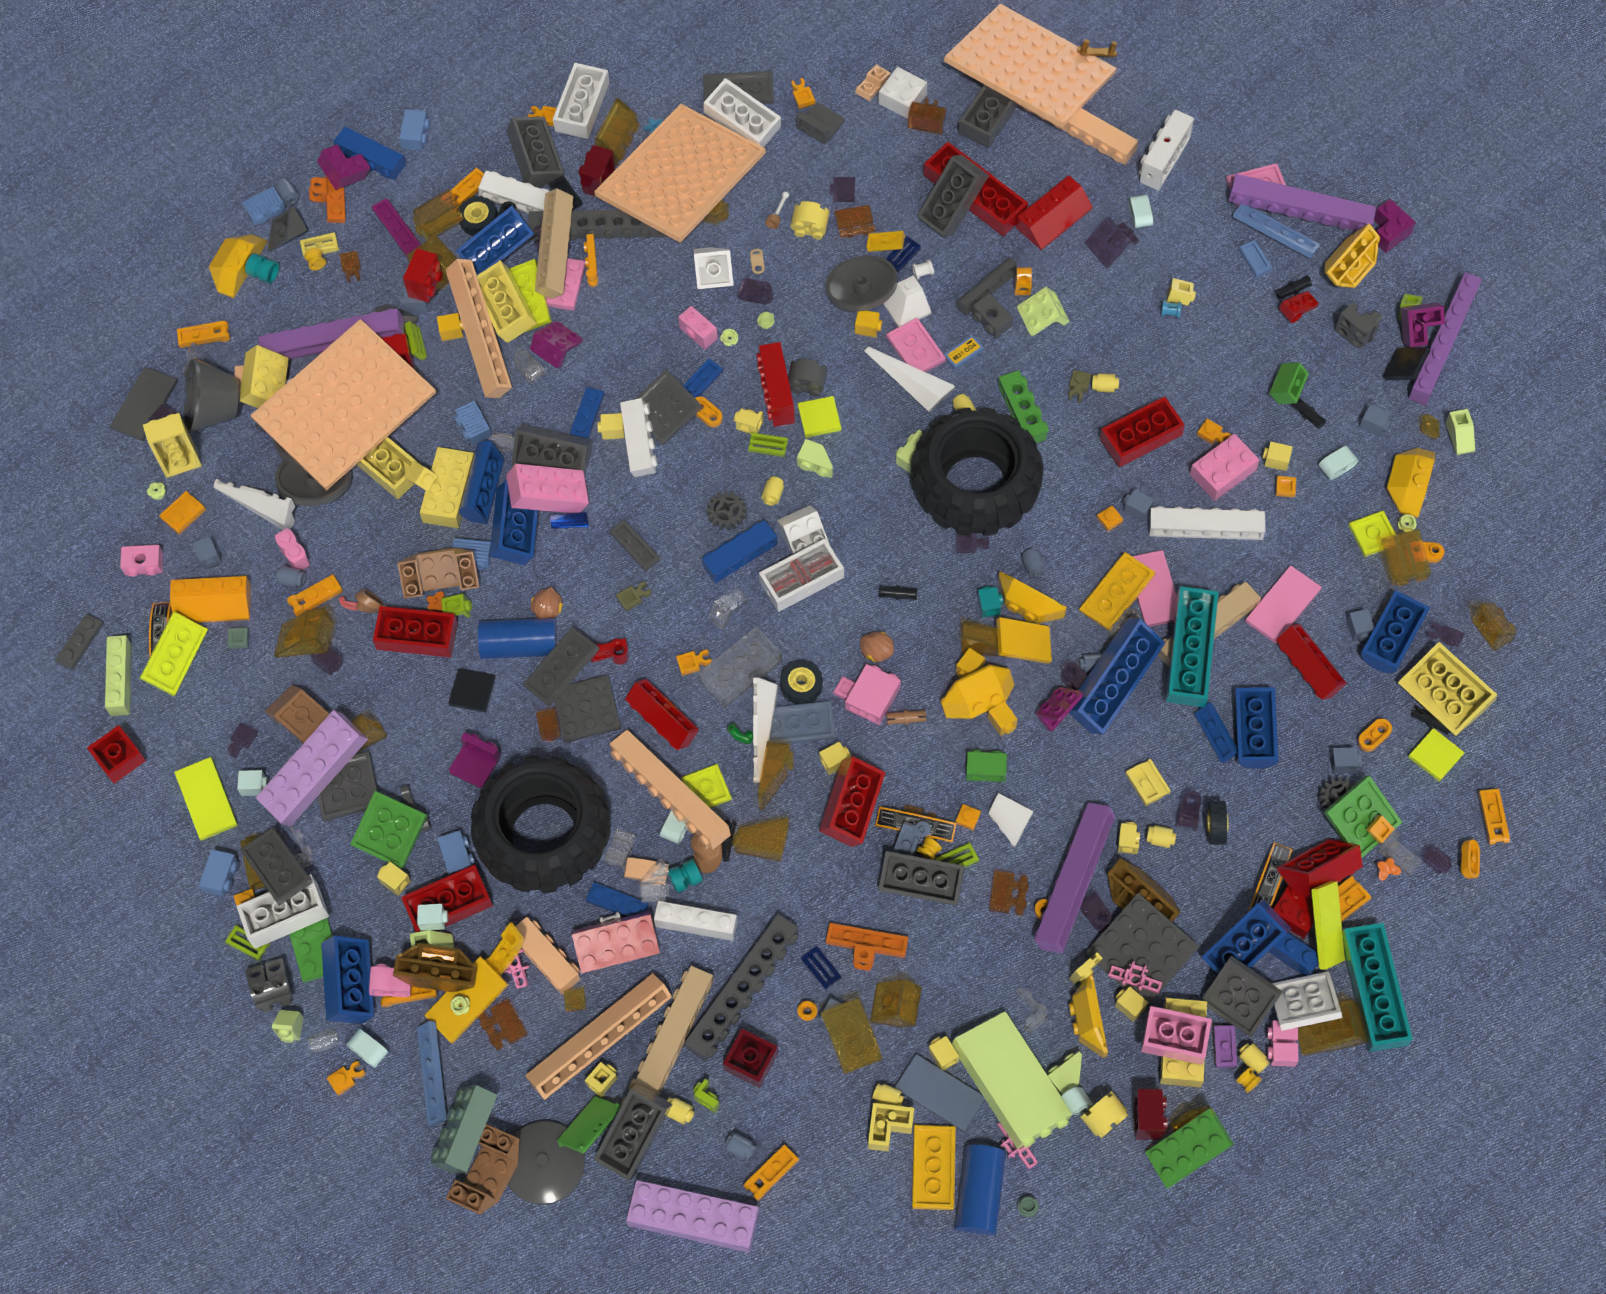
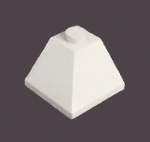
[693,247,733,289]
[883,275,931,327]

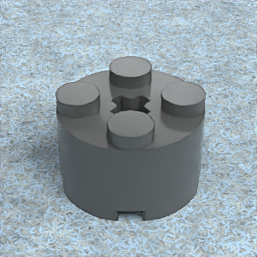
[788,359,827,397]

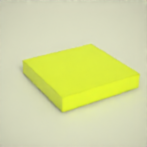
[798,396,841,438]
[1348,511,1400,557]
[1408,728,1465,782]
[681,764,732,808]

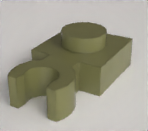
[1068,370,1092,403]
[616,582,652,612]

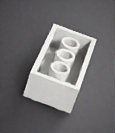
[553,63,610,139]
[704,78,781,147]
[237,874,329,949]

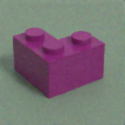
[317,145,370,190]
[1374,199,1416,253]
[1401,302,1445,348]

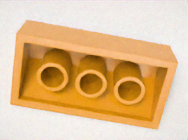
[170,576,251,623]

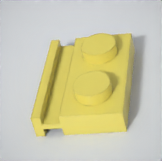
[1125,759,1171,806]
[1069,952,1103,984]

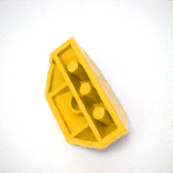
[1325,224,1380,288]
[209,234,267,299]
[1387,448,1435,518]
[998,571,1067,624]
[940,665,1014,719]
[1068,973,1108,1058]

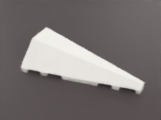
[864,347,955,413]
[213,479,295,530]
[753,678,778,783]

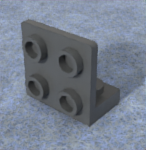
[796,102,845,145]

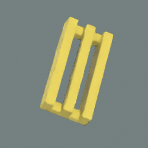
[300,232,339,258]

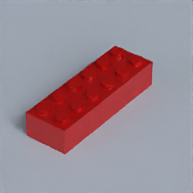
[924,142,1028,237]

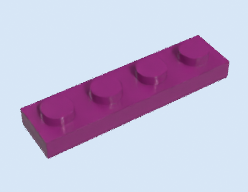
[371,198,424,260]

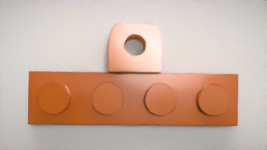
[309,175,345,223]
[826,923,909,971]

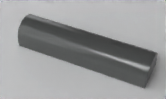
[955,258,1017,316]

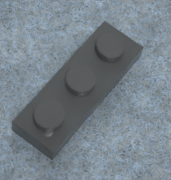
[610,520,660,572]
[55,614,104,671]

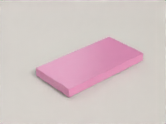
[1132,550,1177,627]
[1245,566,1322,644]

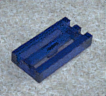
[886,236,921,273]
[549,512,589,529]
[801,946,841,991]

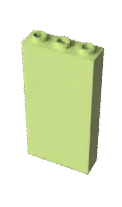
[952,1011,1072,1149]

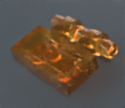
[835,205,876,238]
[989,871,1029,916]
[478,999,528,1051]

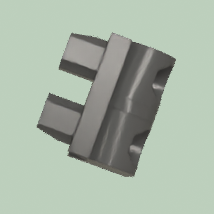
[1334,302,1383,348]
[245,958,292,1013]

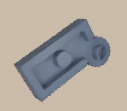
[893,821,931,856]

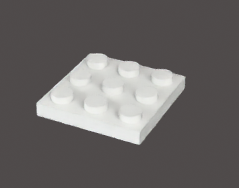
[1272,971,1342,1031]

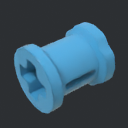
[1161,300,1182,318]

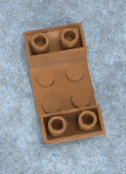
[397,548,480,599]
[264,685,329,744]
[445,1124,519,1215]

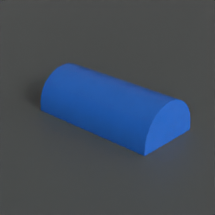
[456,206,535,275]
[459,441,505,524]
[1361,590,1430,673]
[478,618,557,659]
[1236,687,1278,769]
[954,1145,1006,1236]

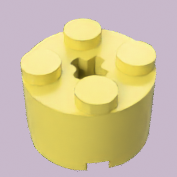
[790,201,830,240]
[1080,1091,1128,1138]

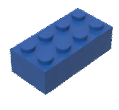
[489,480,538,565]
[1201,899,1292,974]
[321,936,374,1024]

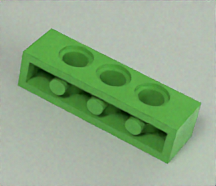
[998,370,1049,443]

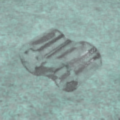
[604,828,637,869]

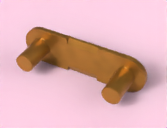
[1077,39,1117,57]

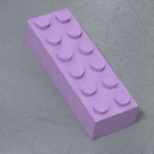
[256,710,368,826]
[626,1180,759,1253]

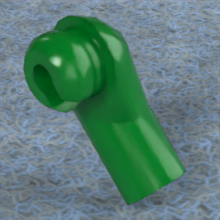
[727,724,753,745]

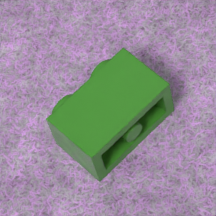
[1269,362,1309,404]
[966,750,1007,782]

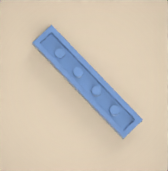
[1233,204,1321,259]
[417,1021,447,1126]

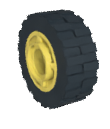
[457,196,498,236]
[780,660,823,705]
[1207,801,1228,845]

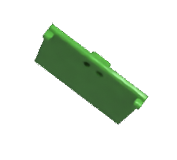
[557,1096,621,1154]

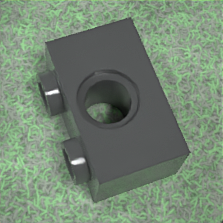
[972,293,1013,339]

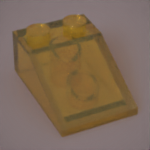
[274,608,335,658]
[758,741,794,810]
[820,998,883,1074]
[1298,999,1368,1056]

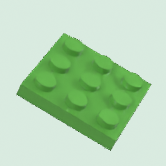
[1323,775,1403,857]
[350,791,428,869]

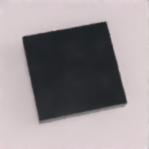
[1383,347,1430,380]
[448,668,496,713]

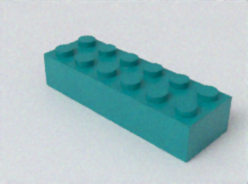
[1166,586,1219,707]
[1342,923,1413,1052]

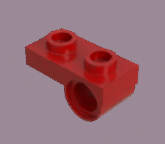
[1279,291,1319,323]
[591,638,629,665]

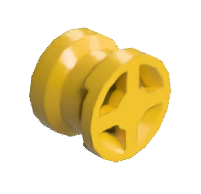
[304,248,326,271]
[917,837,942,860]
[1236,1067,1262,1093]

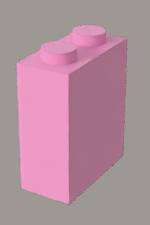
[845,664,901,725]

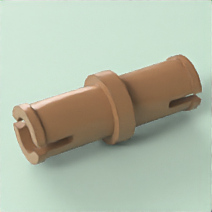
[887,710,926,725]

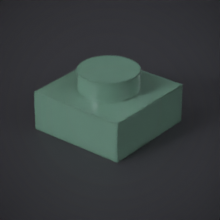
[228,628,249,649]

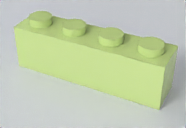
[105,635,132,716]

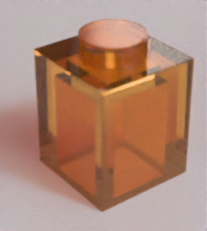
[536,709,561,741]

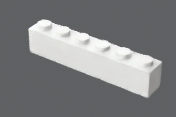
[1149,506,1265,540]

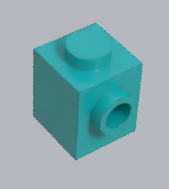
[978,586,1003,618]

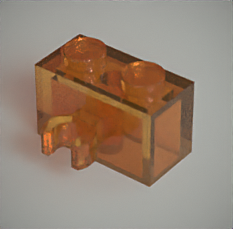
[908,98,946,135]

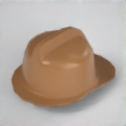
[691,834,722,873]

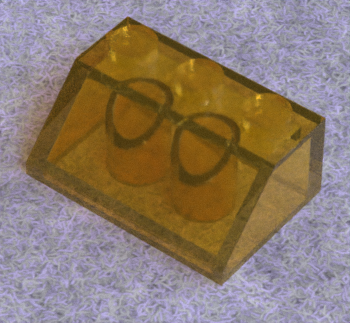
[595,98,640,166]

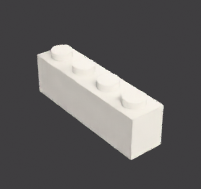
[478,171,550,214]
[620,398,658,477]
[654,901,738,941]

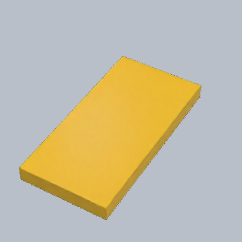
[1079,552,1156,632]
[424,956,509,1044]
[912,1125,956,1210]

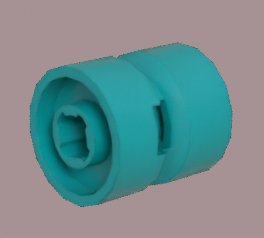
[245,253,279,284]
[667,859,703,893]

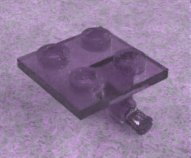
[1085,217,1139,268]

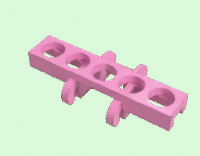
[502,938,529,989]
[1108,961,1162,994]
[997,1123,1038,1170]

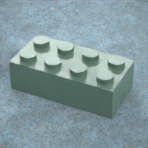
[430,1085,497,1174]

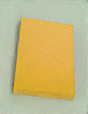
[996,617,1052,664]

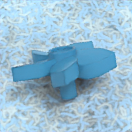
[643,118,663,133]

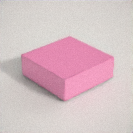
[833,677,855,700]

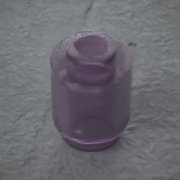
[1422,846,1453,875]

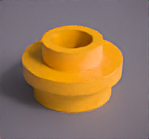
[797,1001,817,1021]

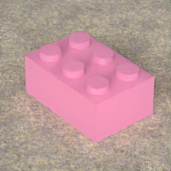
[1190,434,1260,501]
[1141,1006,1212,1065]

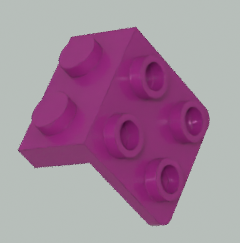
[529,321,583,369]
[1036,687,1083,731]
[449,732,501,788]

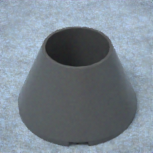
[184,358,239,432]

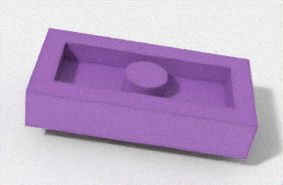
[1213,1026,1237,1068]

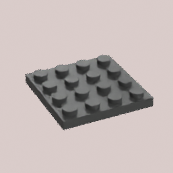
[1085,893,1200,1007]

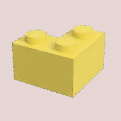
[868,1103,914,1152]

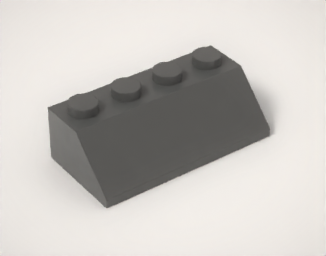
[506,117,564,187]
[511,424,593,475]

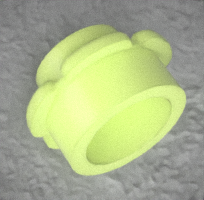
[757,312,774,329]
[720,329,738,346]
[147,482,166,500]
[1398,514,1417,533]
[451,995,470,1015]

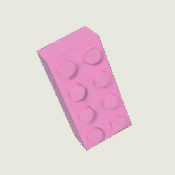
[506,464,589,514]

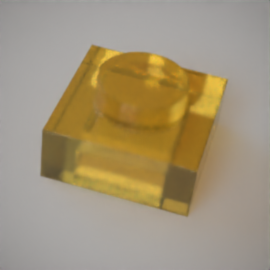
[1421,414,1440,439]
[564,988,586,1012]

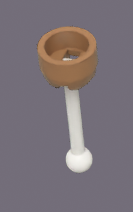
[765,192,789,229]

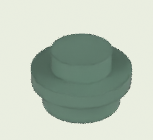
[1018,1196,1039,1217]

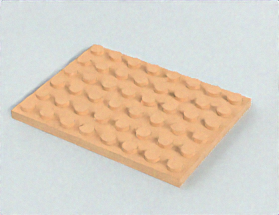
[944,4,1117,128]
[595,104,766,243]
[250,319,436,491]

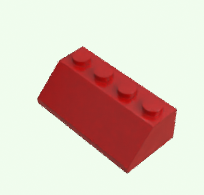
[1016,175,1093,250]
[1277,838,1363,897]
[401,865,493,932]

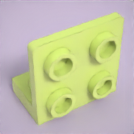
[1017,287,1070,336]

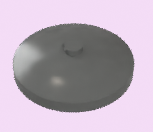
[825,255,898,311]
[275,460,351,506]
[508,1121,585,1205]

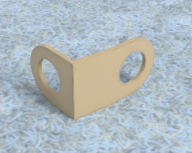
[750,249,765,274]

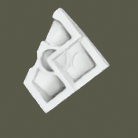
[989,793,1033,847]

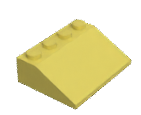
[1398,642,1497,736]

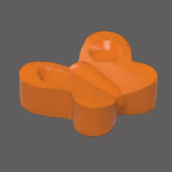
[426,591,445,612]
[1376,857,1401,881]

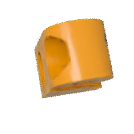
[1014,267,1032,295]

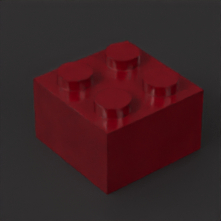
[578,145,616,197]
[723,1029,779,1088]
[1134,1089,1168,1140]

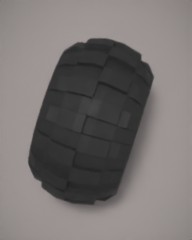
[911,407,1043,537]
[471,756,611,894]

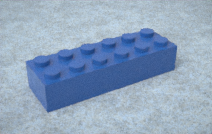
[1069,618,1165,735]

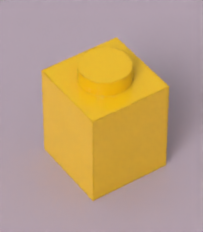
[855,310,883,338]
[437,313,464,341]
[956,648,985,678]
[988,701,1018,736]

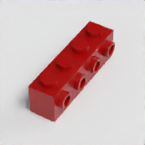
[1276,624,1347,700]
[625,679,699,751]

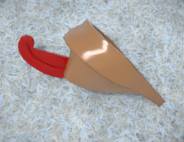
[339,588,388,613]

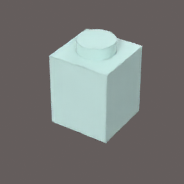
[237,770,269,796]
[418,904,448,931]

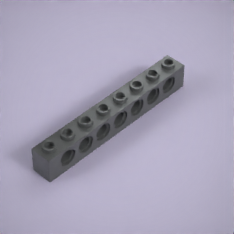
[528,210,669,240]
[684,914,799,1062]

